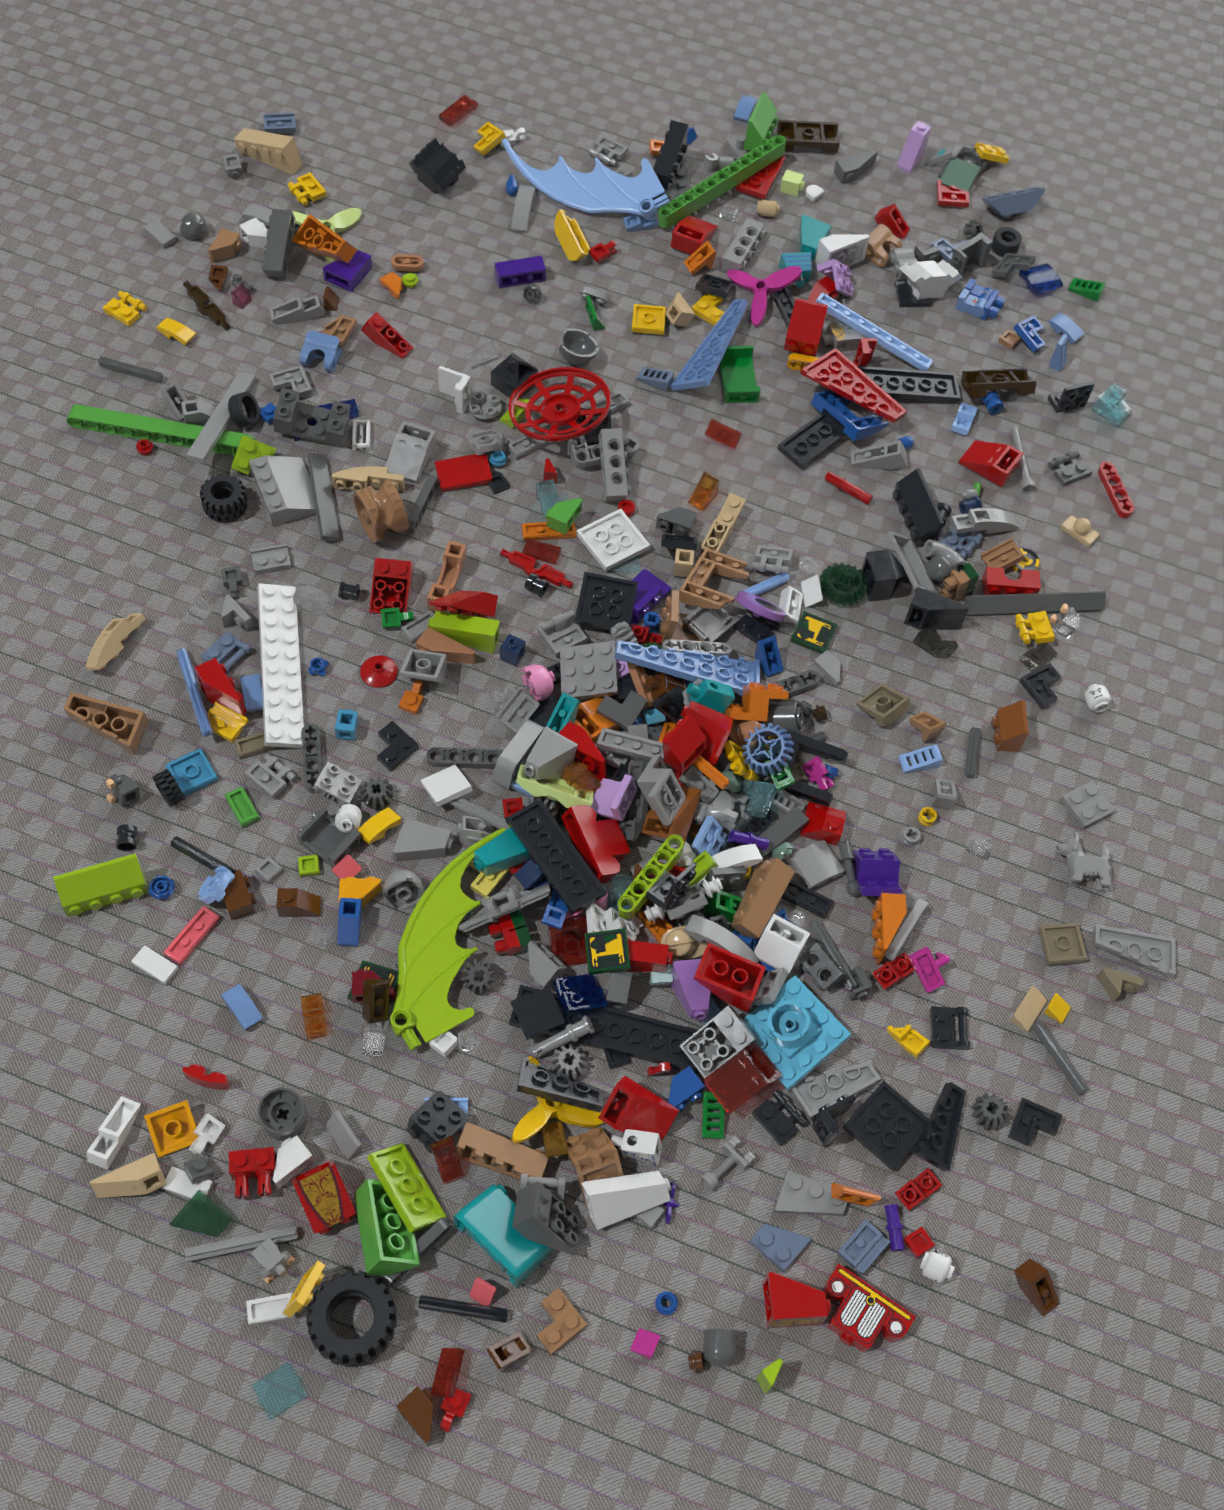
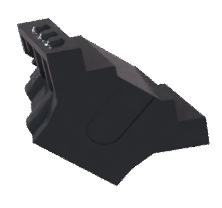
[409,138,466,194]

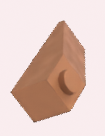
[416,627,476,664]

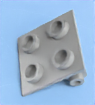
[313,761,362,806]

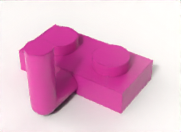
[909,947,950,993]

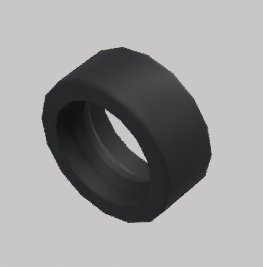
[228,392,260,427]

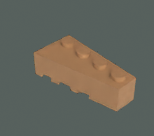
[64,692,149,755]
[731,858,795,939]
[457,1122,549,1180]

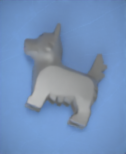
[693,790,749,831]
[1057,831,1111,892]

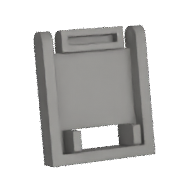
[682,607,737,642]

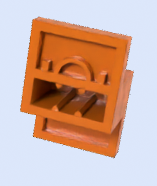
[722,682,789,721]

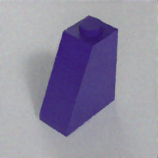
[323,250,372,292]

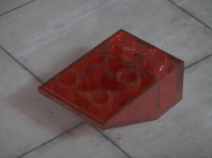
[703,1042,782,1114]

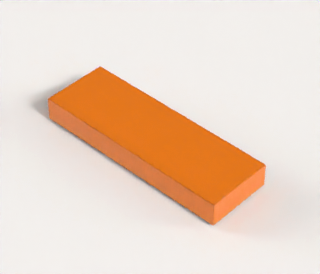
[522,521,576,541]

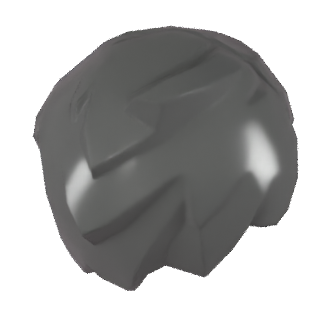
[180,212,209,240]

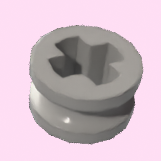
[901,827,921,846]

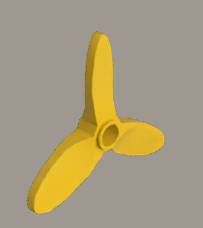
[512,1056,605,1143]

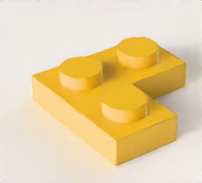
[473,122,506,156]
[691,293,725,326]

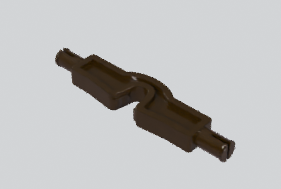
[183,281,230,330]

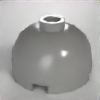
[383,870,424,909]

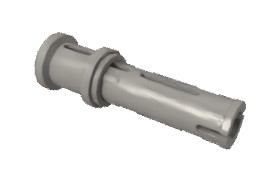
[531,1016,595,1059]

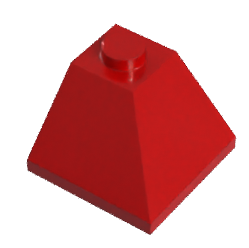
[800,801,846,846]

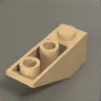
[89,1153,167,1198]

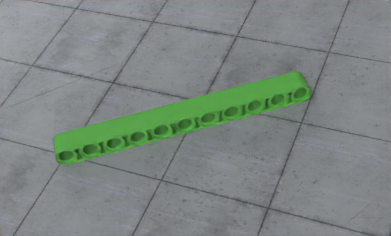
[658,135,786,228]
[66,404,256,456]

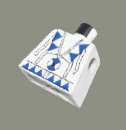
[611,1129,662,1168]

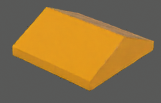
[144,1100,198,1157]

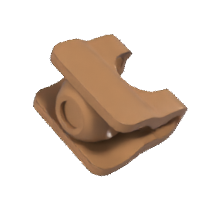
[864,224,902,267]

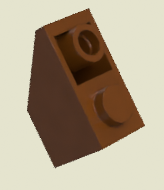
[224,869,257,920]

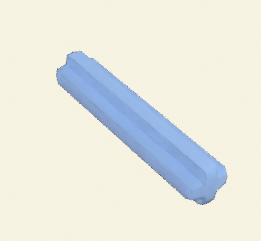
[743,573,790,596]

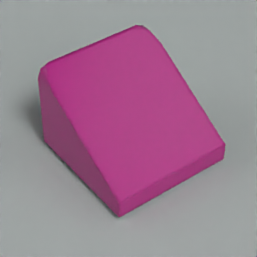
[630,1328,661,1360]

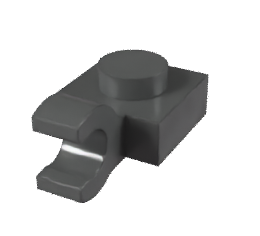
[221,566,243,599]

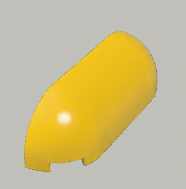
[554,209,590,261]

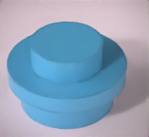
[489,450,507,467]

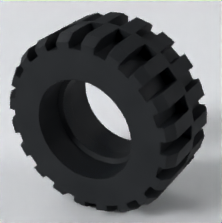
[306,1270,397,1367]

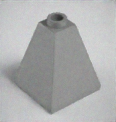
[524,727,578,780]

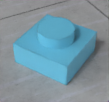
[643,708,666,725]

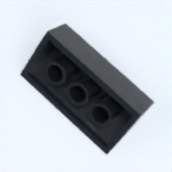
[893,468,944,548]

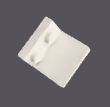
[438,366,471,414]

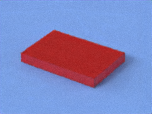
[434,452,493,492]

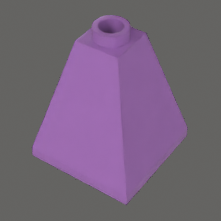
[670,959,711,1021]

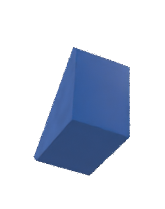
[754,636,784,676]

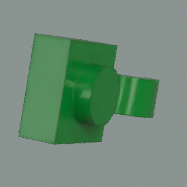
[381,607,414,629]

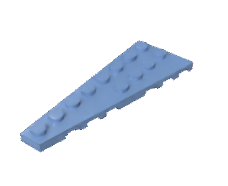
[669,299,748,391]
[614,641,760,696]

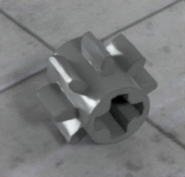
[963,220,983,239]

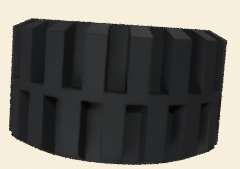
[200,474,248,522]

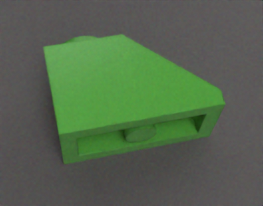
[545,498,583,535]

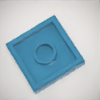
[165,748,219,797]

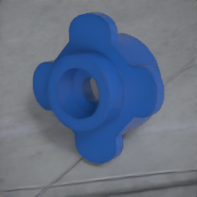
[308,657,329,676]

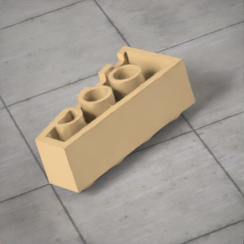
[234,128,303,175]

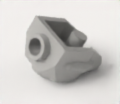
[456,816,494,846]

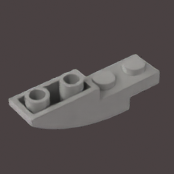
[950,508,1018,534]

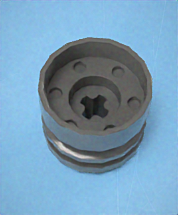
[257,1088,308,1141]

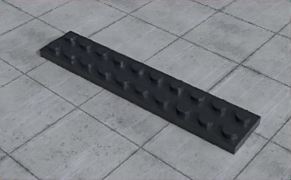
[509,985,713,1078]

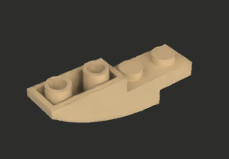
[331,466,405,492]
[700,493,746,552]
[86,613,146,671]

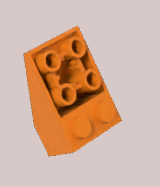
[574,696,621,744]
[871,893,907,965]

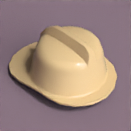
[661,926,708,960]

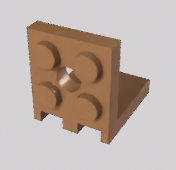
[660,590,704,651]
[566,1127,624,1210]

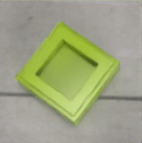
[298,854,320,878]

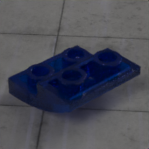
[1019,263,1063,294]
[553,974,608,1012]

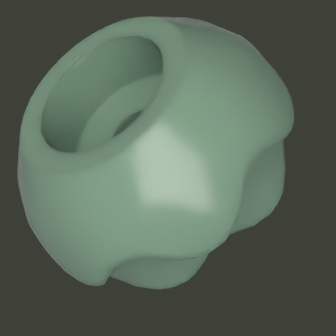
[723,771,742,793]
[772,842,795,860]

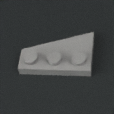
[773,1170,847,1216]

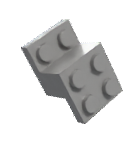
[637,755,687,825]

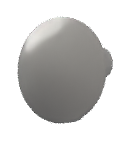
[468,393,502,419]

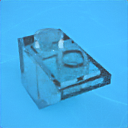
[610,874,633,911]

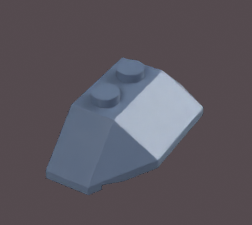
[982,186,1045,218]

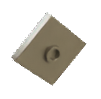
[1038,923,1088,965]

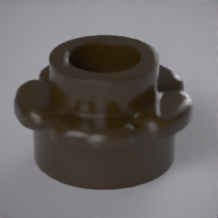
[813,705,827,723]

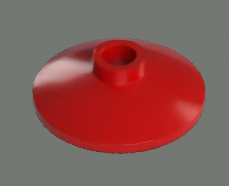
[360,655,398,688]

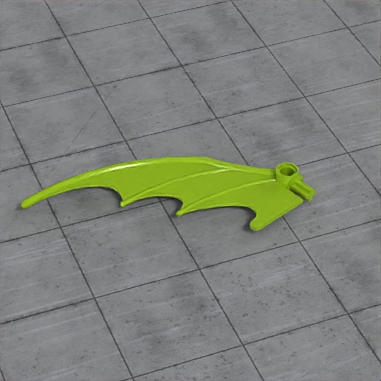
[390,828,507,1051]

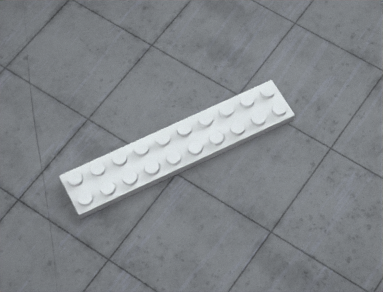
[257,583,304,748]

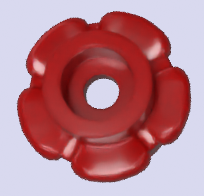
[136,439,154,456]

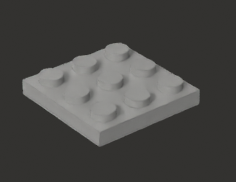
[560,641,619,700]

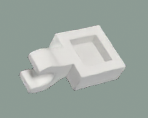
[500,128,526,147]
[188,1114,226,1154]

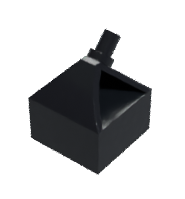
[491,353,538,400]
[860,549,909,602]

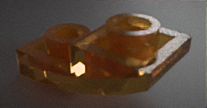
[300,993,328,1040]

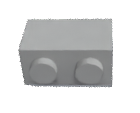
[400,649,447,683]

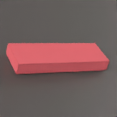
[163,905,221,966]

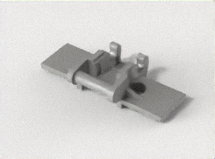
[459,883,550,932]

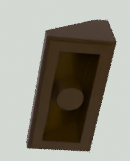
[362,979,389,1024]

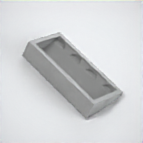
[887,531,938,594]

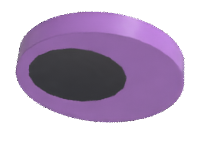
[735,591,786,622]

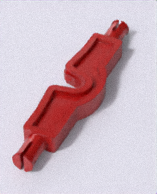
[500,548,574,589]

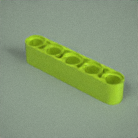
[618,834,684,920]

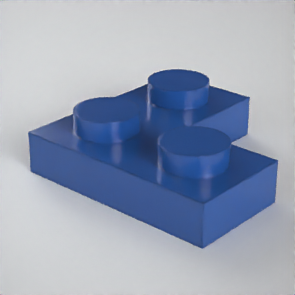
[1013,315,1046,353]

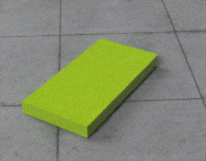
[367,1143,446,1234]

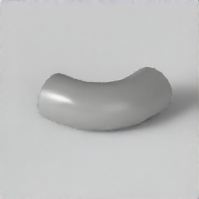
[923,540,967,572]

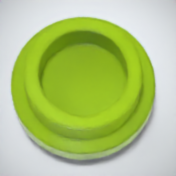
[402,273,418,289]

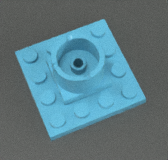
[743,976,852,1091]

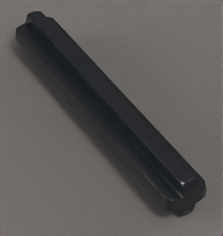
[170,836,237,874]
[418,1295,508,1322]

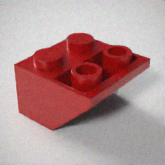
[662,714,707,774]

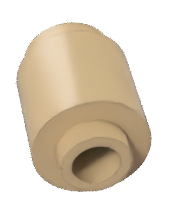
[757,200,780,217]

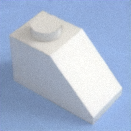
[273,1135,314,1189]

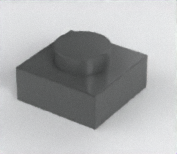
[184,1156,214,1184]

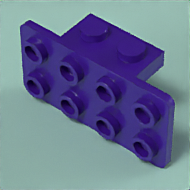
[630,569,671,628]

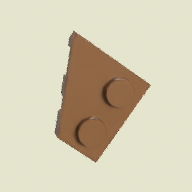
[316,315,357,347]

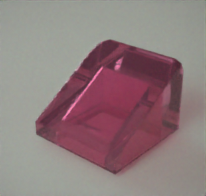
[231,283,252,309]

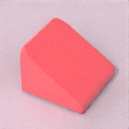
[331,855,362,879]
[469,1277,496,1306]

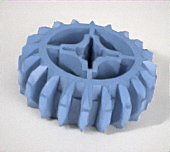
[742,723,794,776]

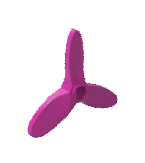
[727,266,802,327]

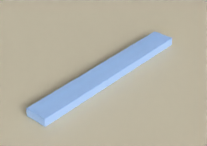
[815,292,933,371]

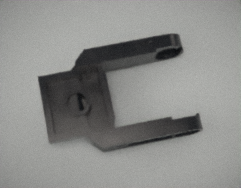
[758,732,848,807]

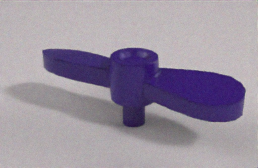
[664,1182,679,1224]

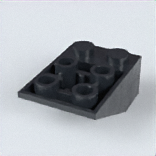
[904,587,970,630]

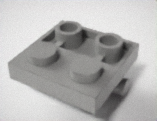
[537,610,588,657]

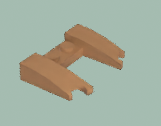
[679,548,749,609]

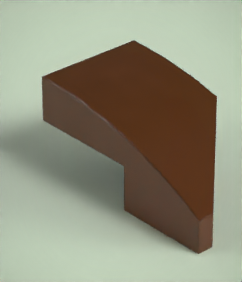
[209,265,229,292]

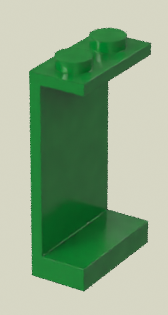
[720,346,761,403]

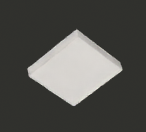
[420,765,473,807]

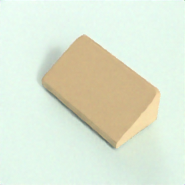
[1010,985,1047,1032]

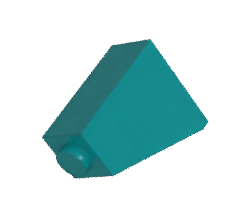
[799,214,831,261]

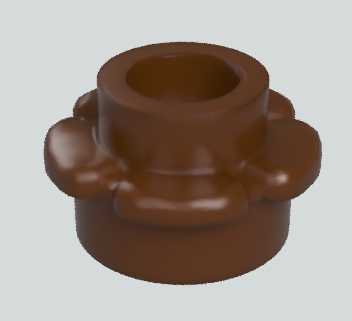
[688,1350,705,1374]

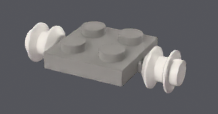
[644,876,723,924]

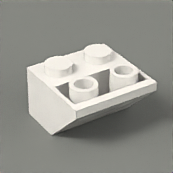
[754,914,810,975]

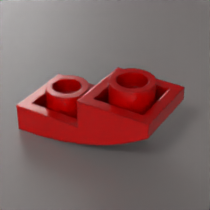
[631,624,662,646]
[872,952,915,990]
[183,1064,229,1090]
[895,1168,942,1211]

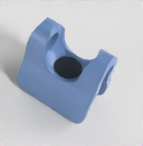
[299,331,342,372]

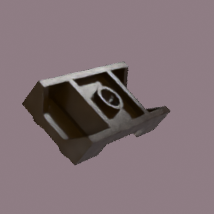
[777,120,840,153]
[961,368,1037,398]

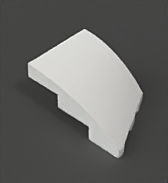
[586,903,644,941]

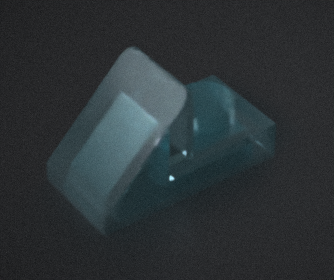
[536,479,559,518]

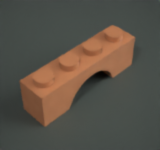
[427,541,467,612]

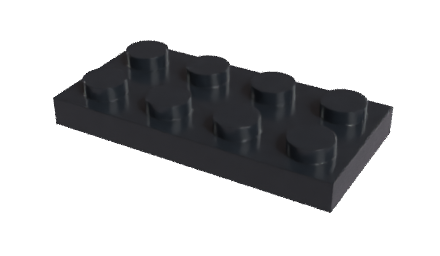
[777,411,847,469]

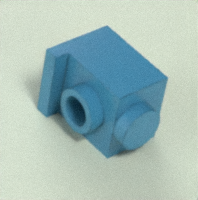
[335,709,359,741]

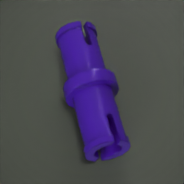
[728,829,769,851]
[884,1204,905,1252]

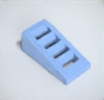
[898,744,943,774]

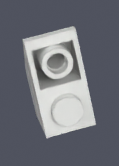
[239,217,268,249]

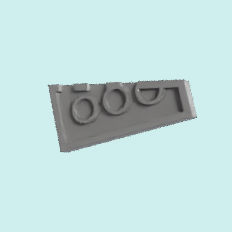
[1093,924,1175,978]
[790,1061,881,1120]

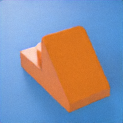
[684,240,717,275]

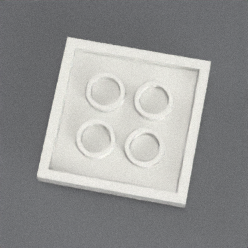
[576,509,650,572]

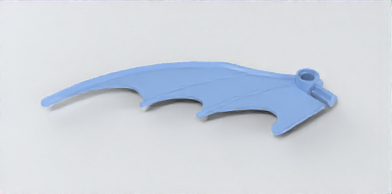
[502,139,670,220]

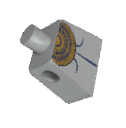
[821,320,863,352]

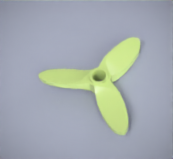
[292,208,361,264]

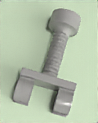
[700,1135,757,1191]

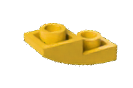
[156,318,196,346]
[357,807,401,844]

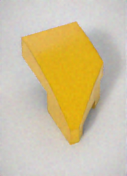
[887,1025,930,1059]

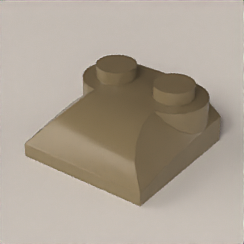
[856,683,910,727]

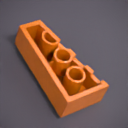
[292,214,357,263]

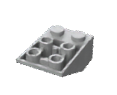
[385,421,436,483]
[680,1006,758,1080]

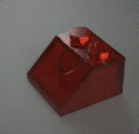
[547,915,588,966]

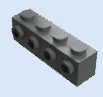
[262,209,296,278]

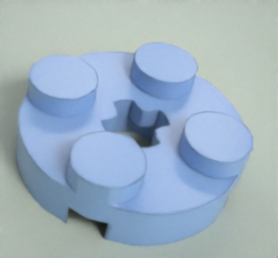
[198,866,235,904]

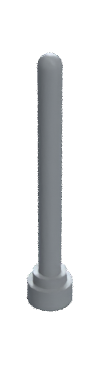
[1011,427,1036,494]

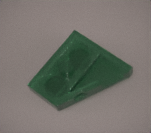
[170,1189,233,1237]

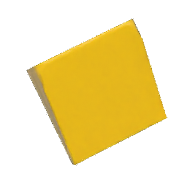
[1044,993,1071,1024]

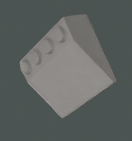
[249,456,316,527]

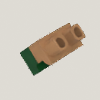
[940,562,979,602]

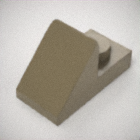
[1097,967,1144,1001]

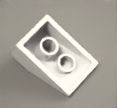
[815,234,870,276]

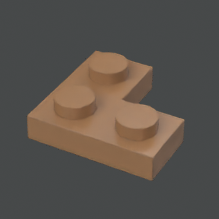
[537,1288,587,1355]

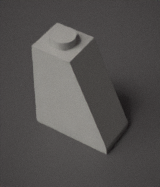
[392,818,454,862]

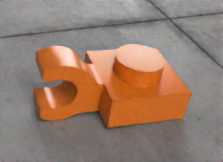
[398,679,424,715]

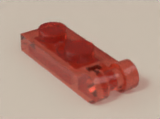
[439,95,478,126]

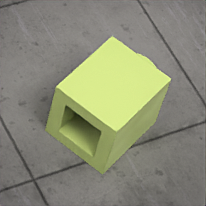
[780,169,805,196]

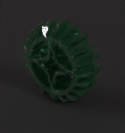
[819,562,868,607]

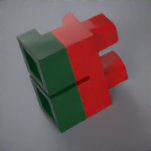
[488,909,532,957]

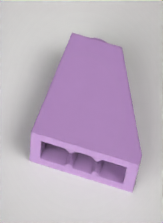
[897,121,931,173]

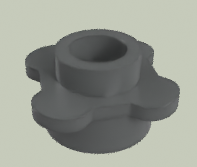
[797,700,813,717]

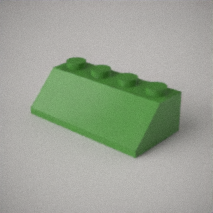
[743,92,779,151]
[354,1179,420,1276]

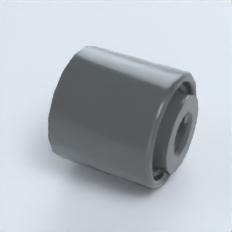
[765,701,804,734]

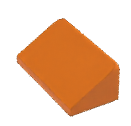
[831,1183,881,1207]

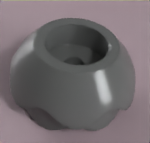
[523,284,542,304]

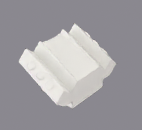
[899,260,963,300]

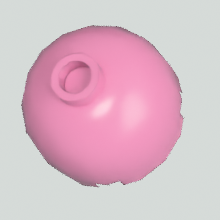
[521,664,555,702]

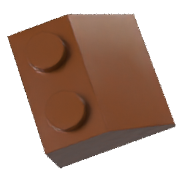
[991,700,1029,752]

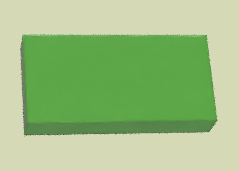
[225,786,260,828]

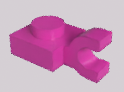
[802,756,835,790]

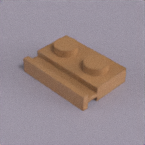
[980,538,1025,570]

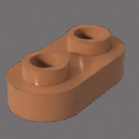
[391,254,424,272]

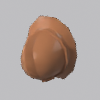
[729,719,761,750]

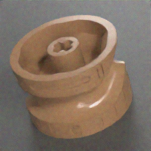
[353,479,409,543]

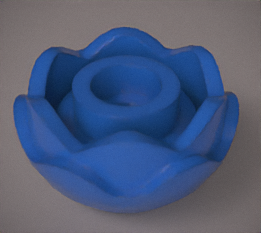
[148,875,175,900]

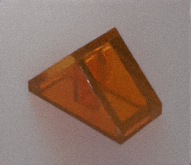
[688,471,720,511]

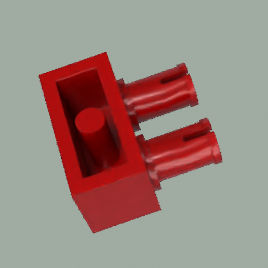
[229,1147,277,1199]

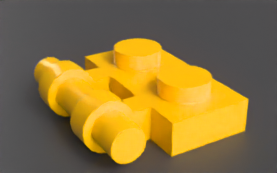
[287,172,327,206]
[103,291,147,327]
[1015,611,1055,644]
[724,740,759,782]

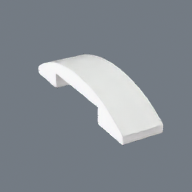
[698,844,763,886]

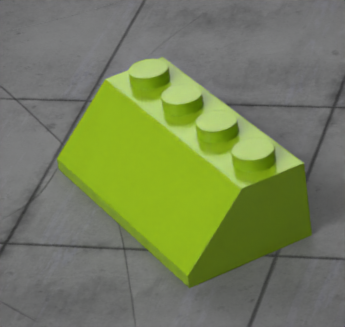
[53,853,149,916]

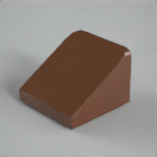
[323,286,339,311]

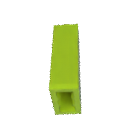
[428,611,500,654]

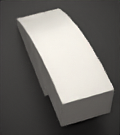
[87,1096,141,1169]

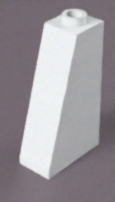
[582,1171,671,1230]

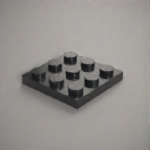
[574,572,638,630]
[843,1080,929,1171]

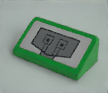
[585,295,605,331]

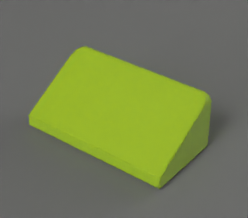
[499,399,534,429]
[756,1359,783,1394]

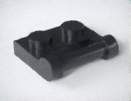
[930,1006,970,1050]

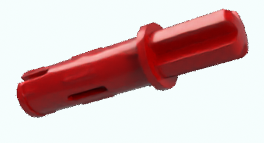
[825,471,873,505]

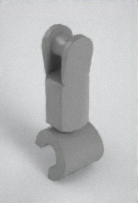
[703,153,740,172]

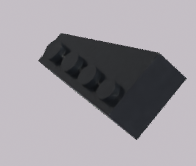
[653,120,689,189]

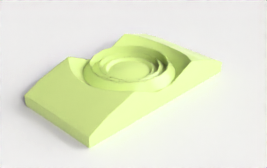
[516,764,594,808]

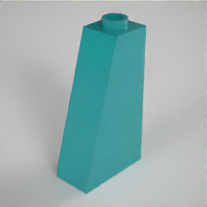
[473,828,532,876]

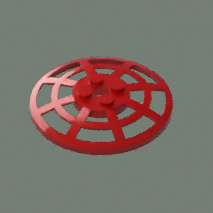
[508,367,611,441]

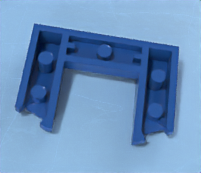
[811,390,888,441]

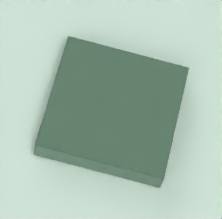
[940,157,980,192]

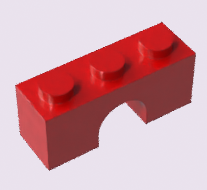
[982,567,1041,595]

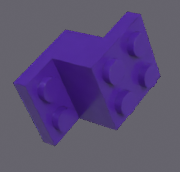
[853,847,902,896]

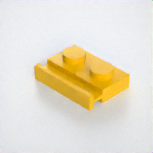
[974,142,1010,164]
[207,702,249,743]

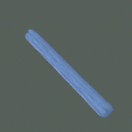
[176,648,213,737]

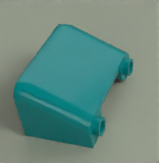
[453,1184,555,1288]

